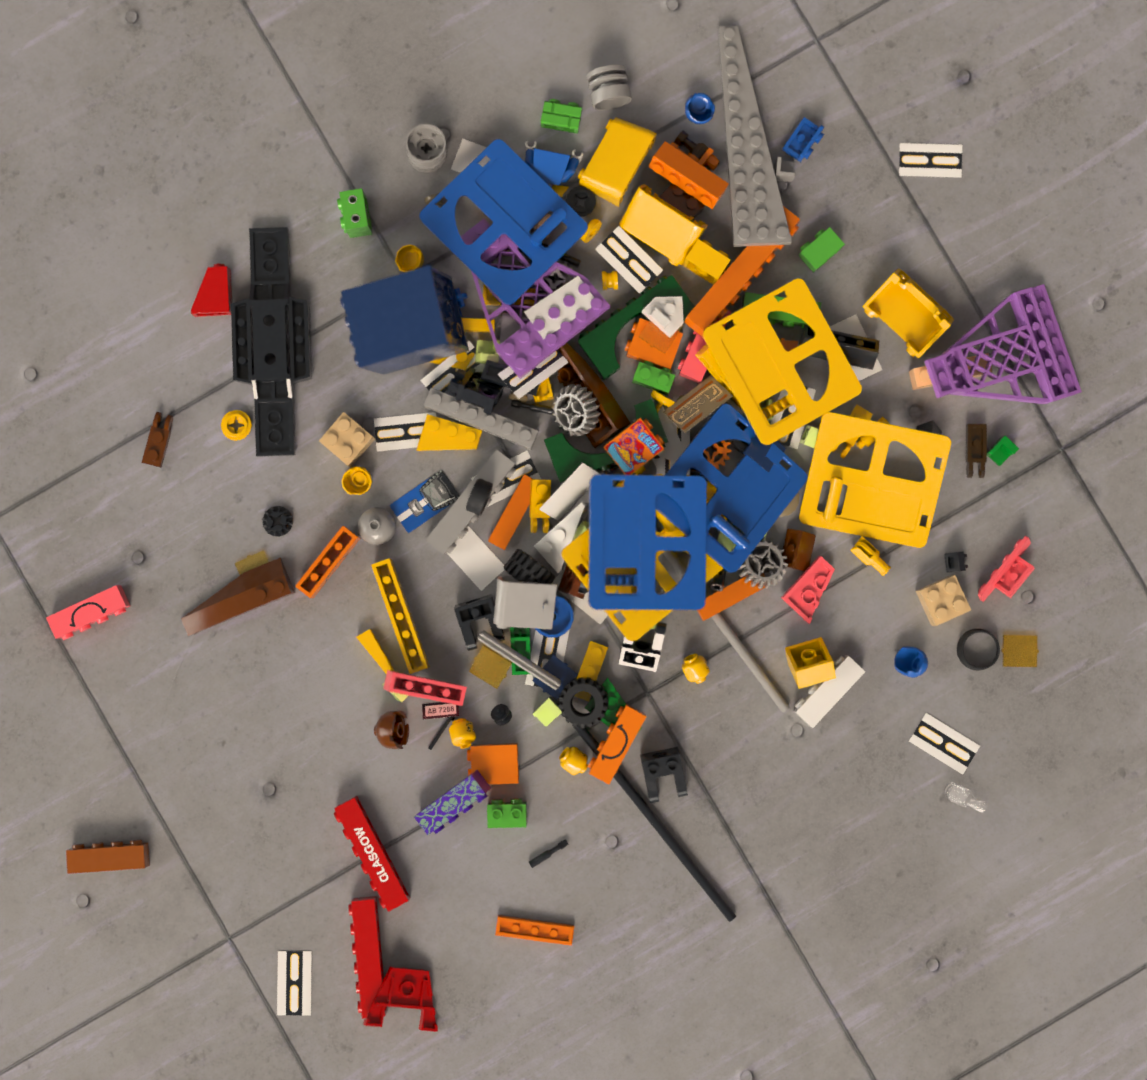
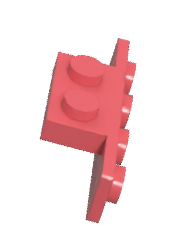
[978,536,1035,602]

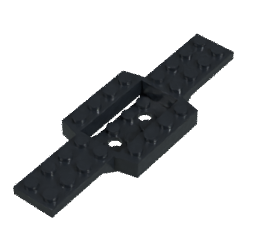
[231,227,312,457]

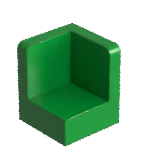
[987,435,1019,466]

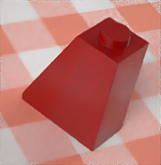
[191,264,232,317]

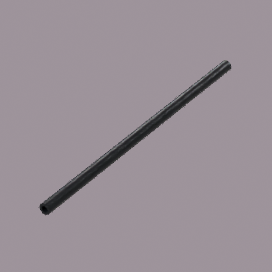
[573,726,736,922]

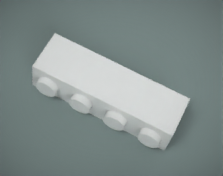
[794,655,865,728]

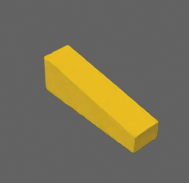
[461,318,495,333]
[356,629,394,674]

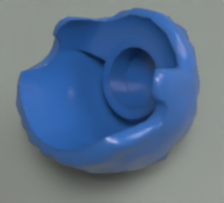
[685,93,715,124]
[894,646,928,678]

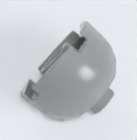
[357,507,396,545]

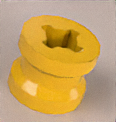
[602,270,618,291]

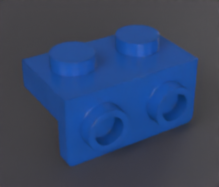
[782,117,824,163]

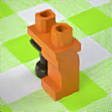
[670,130,720,171]

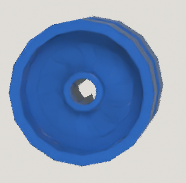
[535,596,573,638]

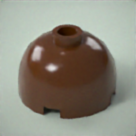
[374,710,409,749]

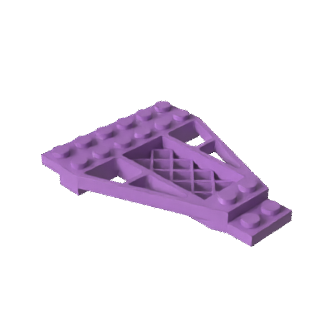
[461,218,610,379]
[924,284,1082,404]

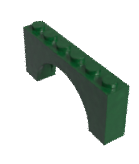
[578,275,695,380]
[544,399,668,483]

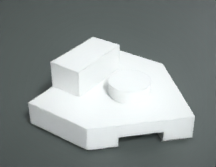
[642,296,684,338]

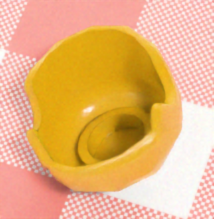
[395,244,424,273]
[341,466,372,495]

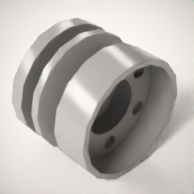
[587,64,632,111]
[406,123,447,173]

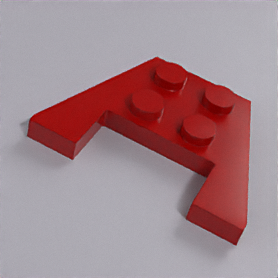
[363,966,438,1032]

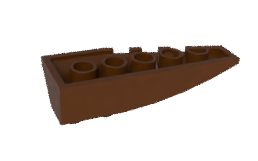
[557,342,631,448]
[181,558,295,636]

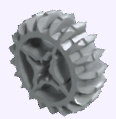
[551,384,600,436]
[738,537,788,589]

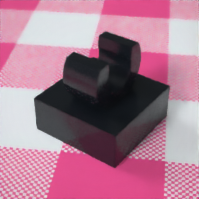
[945,551,968,572]

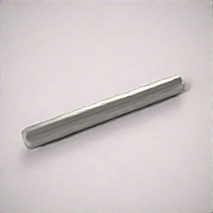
[477,630,561,690]

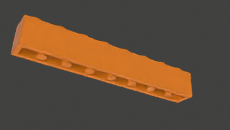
[685,206,800,337]

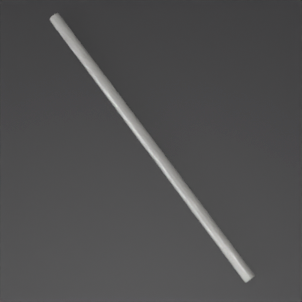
[656,529,790,713]

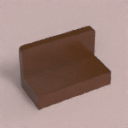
[782,528,816,572]

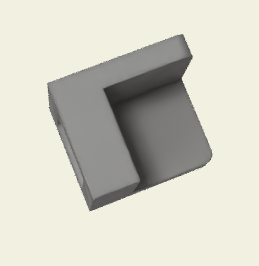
[774,156,795,182]

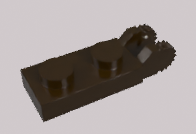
[966,424,987,478]

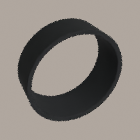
[957,628,1000,671]

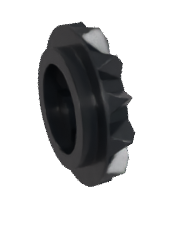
[566,186,596,218]
[262,506,293,537]

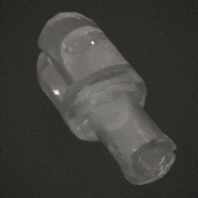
[944,783,988,814]

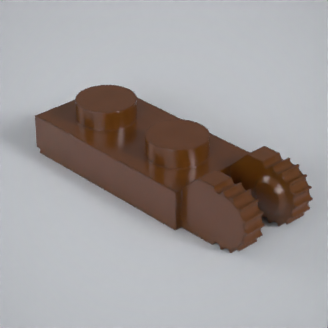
[141,412,173,468]

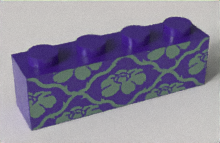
[414,770,491,835]

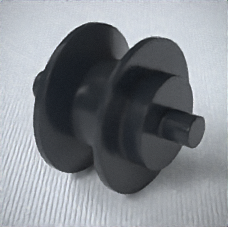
[491,704,512,725]

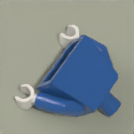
[525,141,583,188]

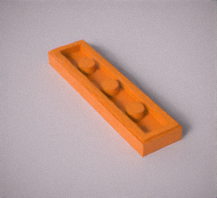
[488,474,533,550]
[697,573,765,621]
[495,915,574,946]

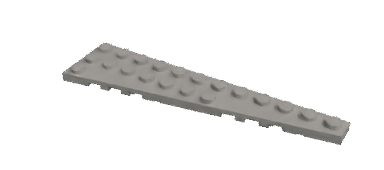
[718,26,792,247]

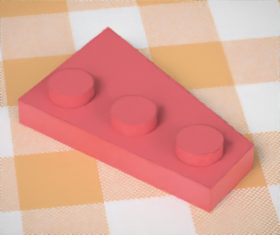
[781,556,835,624]

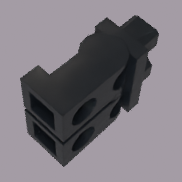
[448,367,504,415]

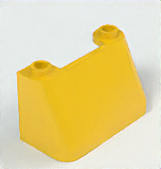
[578,117,657,207]
[619,184,708,266]
[862,268,954,358]

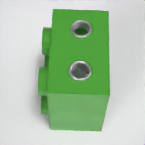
[337,188,373,238]

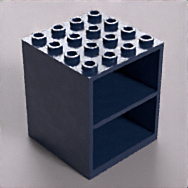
[340,265,469,375]

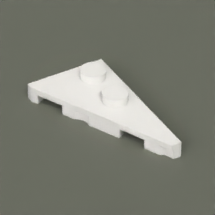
[534,502,586,573]

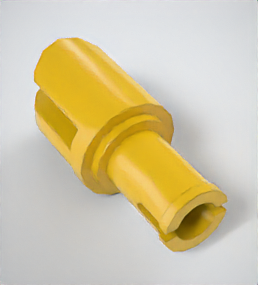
[850,536,891,576]

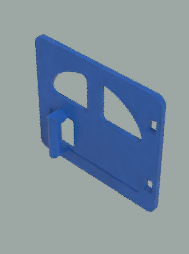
[419,139,588,305]
[656,404,807,573]
[588,475,706,610]

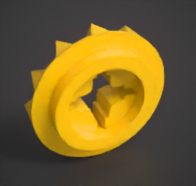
[221,410,252,441]

